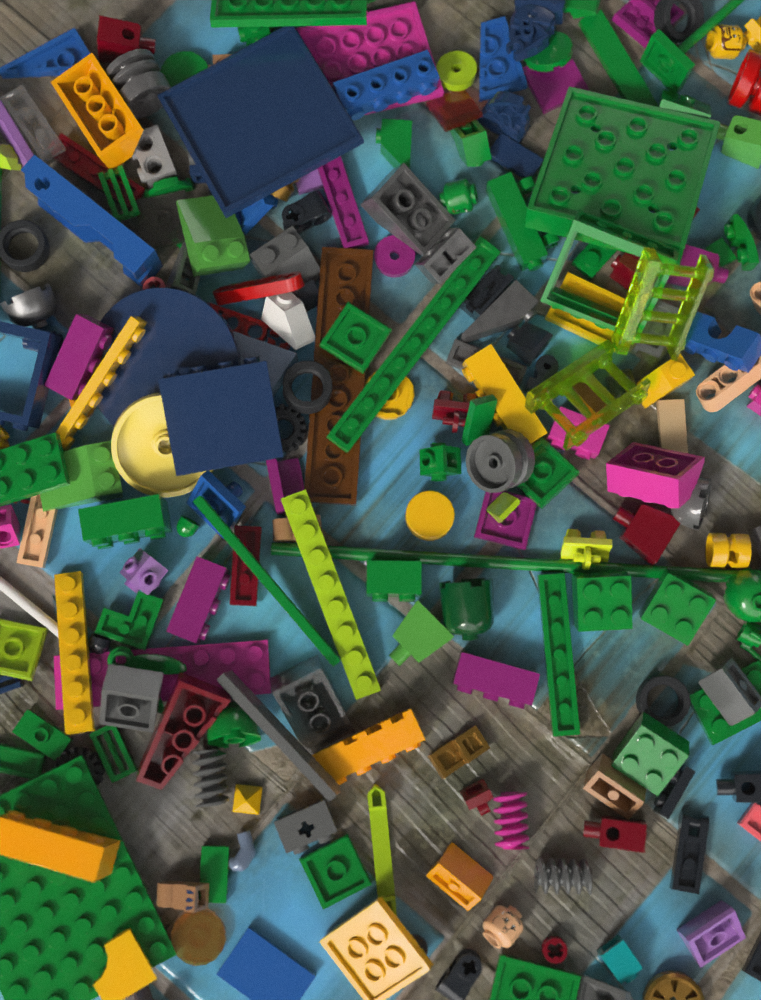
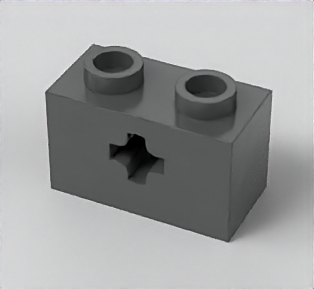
[274,798,338,855]

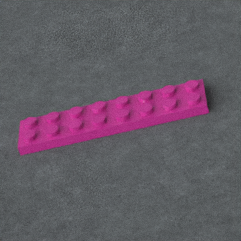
[54,640,272,710]

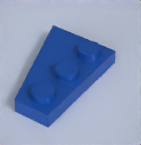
[479,16,528,102]

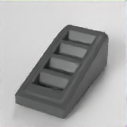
[165,242,200,295]

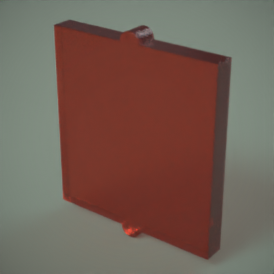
[426,90,483,132]

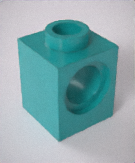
[596,935,643,985]

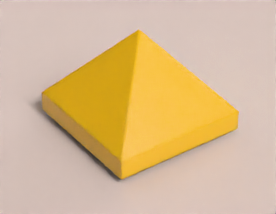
[232,784,263,815]

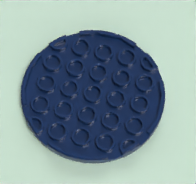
[98,288,241,426]

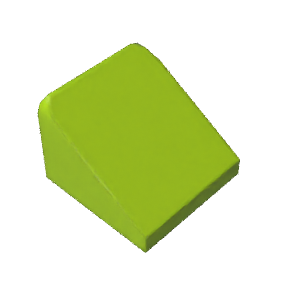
[486,492,520,523]

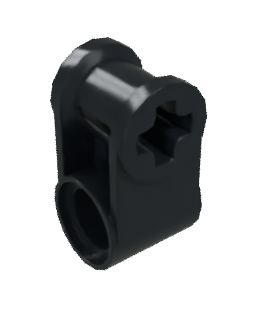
[282,191,332,234]
[435,948,482,1000]

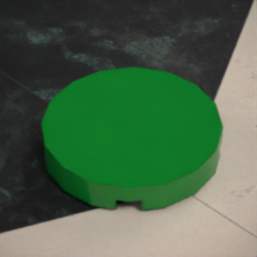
[524,31,573,72]
[160,51,208,87]

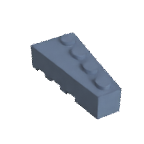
[232,331,299,397]

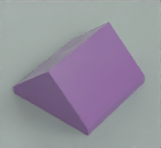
[676,900,746,968]

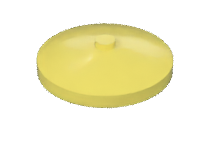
[111,393,213,498]

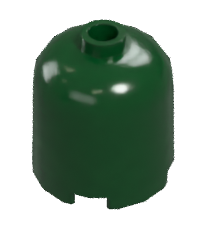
[439,578,494,641]

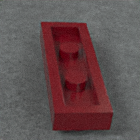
[230,525,262,607]

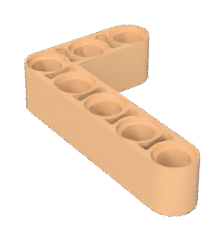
[696,281,761,412]

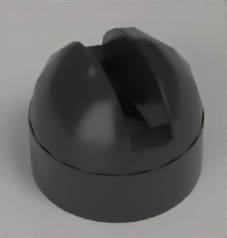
[89,633,112,655]

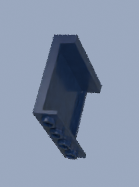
[158,356,283,476]

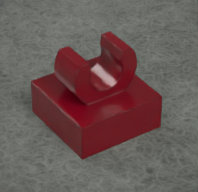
[460,779,494,816]

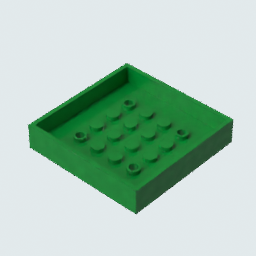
[525,86,720,266]

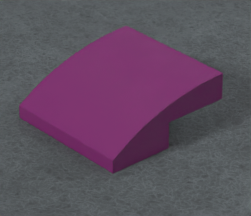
[612,0,685,48]

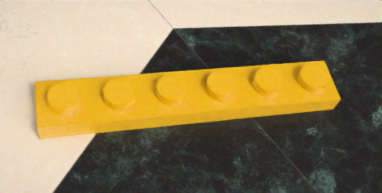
[56,316,147,451]
[54,571,95,735]

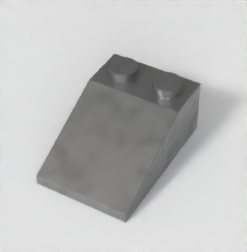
[360,163,455,256]

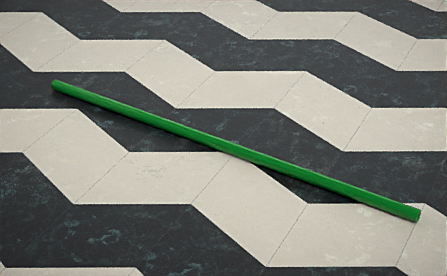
[271,542,740,583]

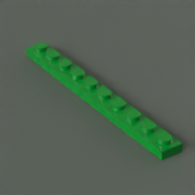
[326,236,501,453]

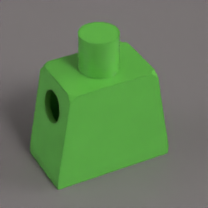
[716,115,761,169]
[389,601,454,666]

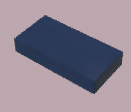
[490,133,544,179]

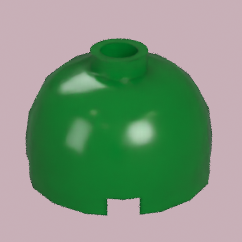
[723,568,761,623]
[207,701,262,748]

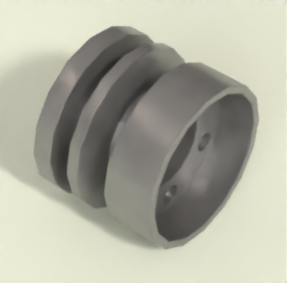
[105,49,171,119]

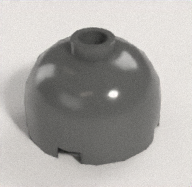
[671,476,712,530]

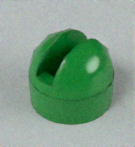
[176,515,200,537]

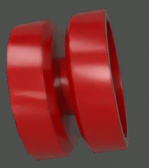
[727,49,761,116]

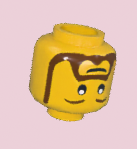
[706,25,746,59]

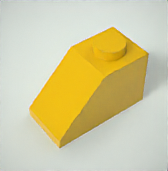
[636,353,695,409]

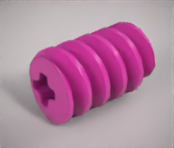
[493,791,530,850]

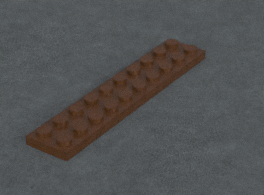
[304,247,373,506]

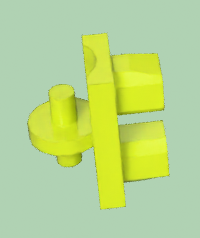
[560,529,613,570]

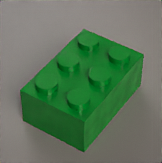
[78,494,172,550]

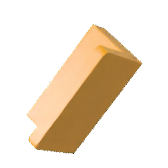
[426,843,493,911]

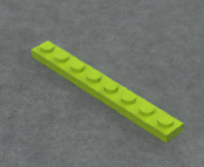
[281,489,381,700]

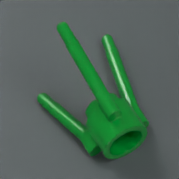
[736,622,761,663]

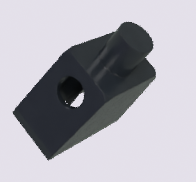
[716,771,761,803]

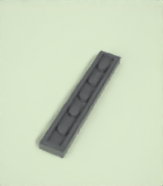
[217,670,343,801]

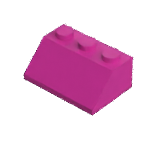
[606,442,705,508]

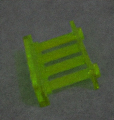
[611,247,714,361]
[525,339,651,451]

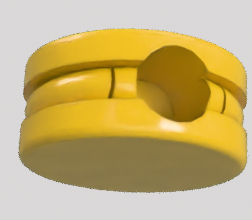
[405,490,455,541]

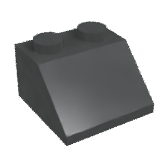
[250,225,320,283]
[99,664,164,733]

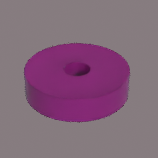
[374,235,415,278]

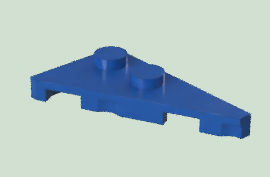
[0,28,90,79]

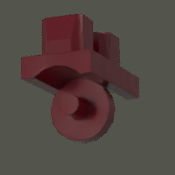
[432,390,478,433]

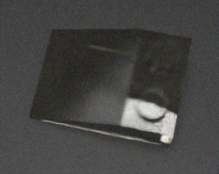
[269,654,356,755]

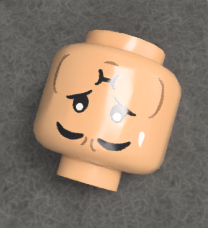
[483,905,524,949]

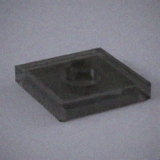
[136,190,188,249]

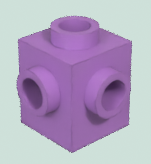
[120,548,169,595]

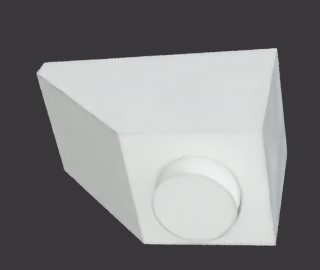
[261,292,315,350]

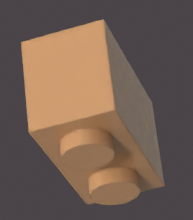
[583,753,647,820]

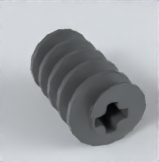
[191,749,229,807]
[534,858,593,895]

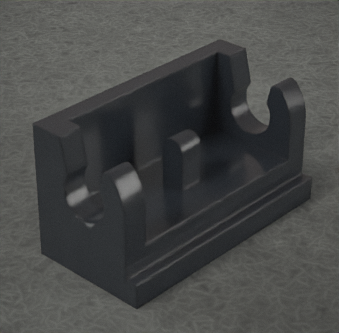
[459,265,514,320]

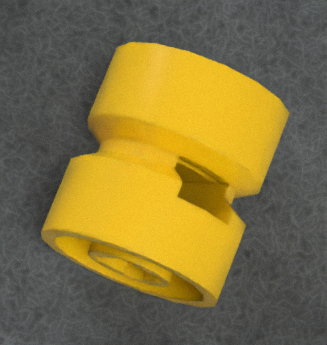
[705,533,751,568]

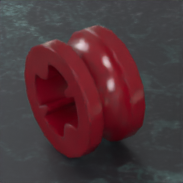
[541,935,568,964]

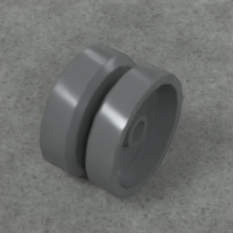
[465,429,535,493]

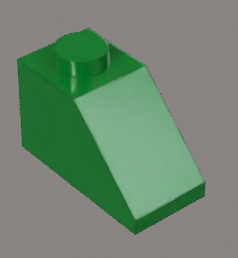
[448,114,492,167]
[376,119,412,169]

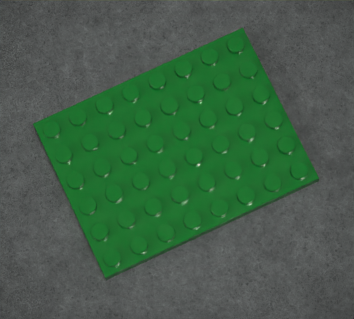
[0,755,177,1000]

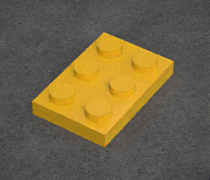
[545,272,638,353]

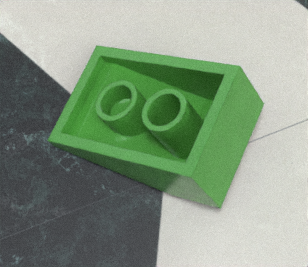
[176,196,250,277]
[40,441,123,512]

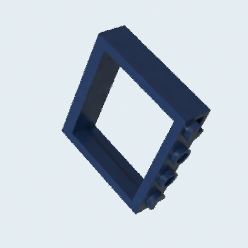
[0,321,62,431]

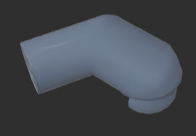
[229,830,255,872]

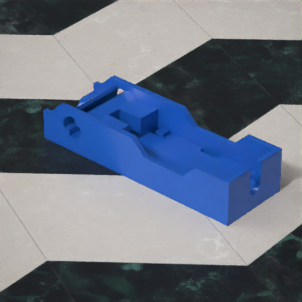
[21,154,163,288]

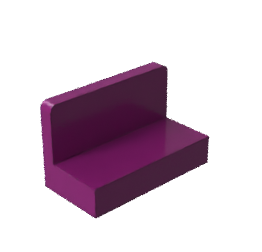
[266,458,304,515]

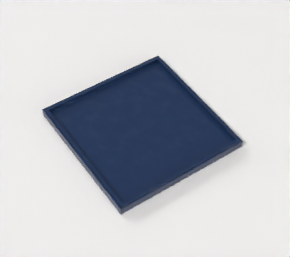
[157,26,364,218]

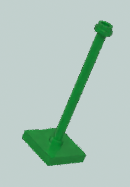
[639,0,745,94]

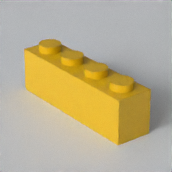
[462,344,548,444]

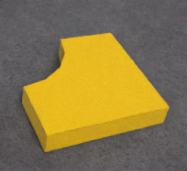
[93,928,157,1000]

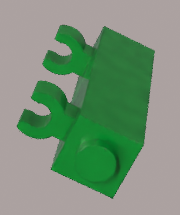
[485,172,560,272]

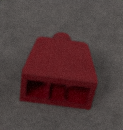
[97,15,156,63]
[612,504,681,565]
[583,815,647,853]

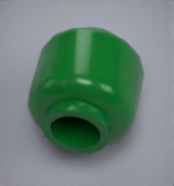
[439,179,478,215]

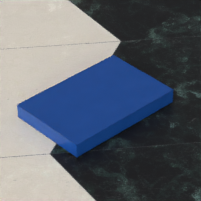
[216,926,316,1000]

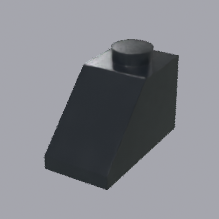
[506,322,553,367]

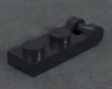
[670,811,709,894]

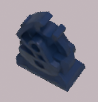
[506,0,565,62]
[476,91,531,144]

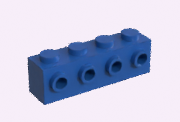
[332,50,440,121]

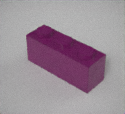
[44,314,113,400]
[166,557,231,644]
[452,652,540,709]

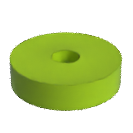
[436,51,477,91]

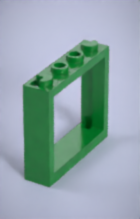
[540,209,680,341]

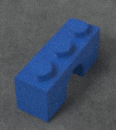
[676,310,761,373]

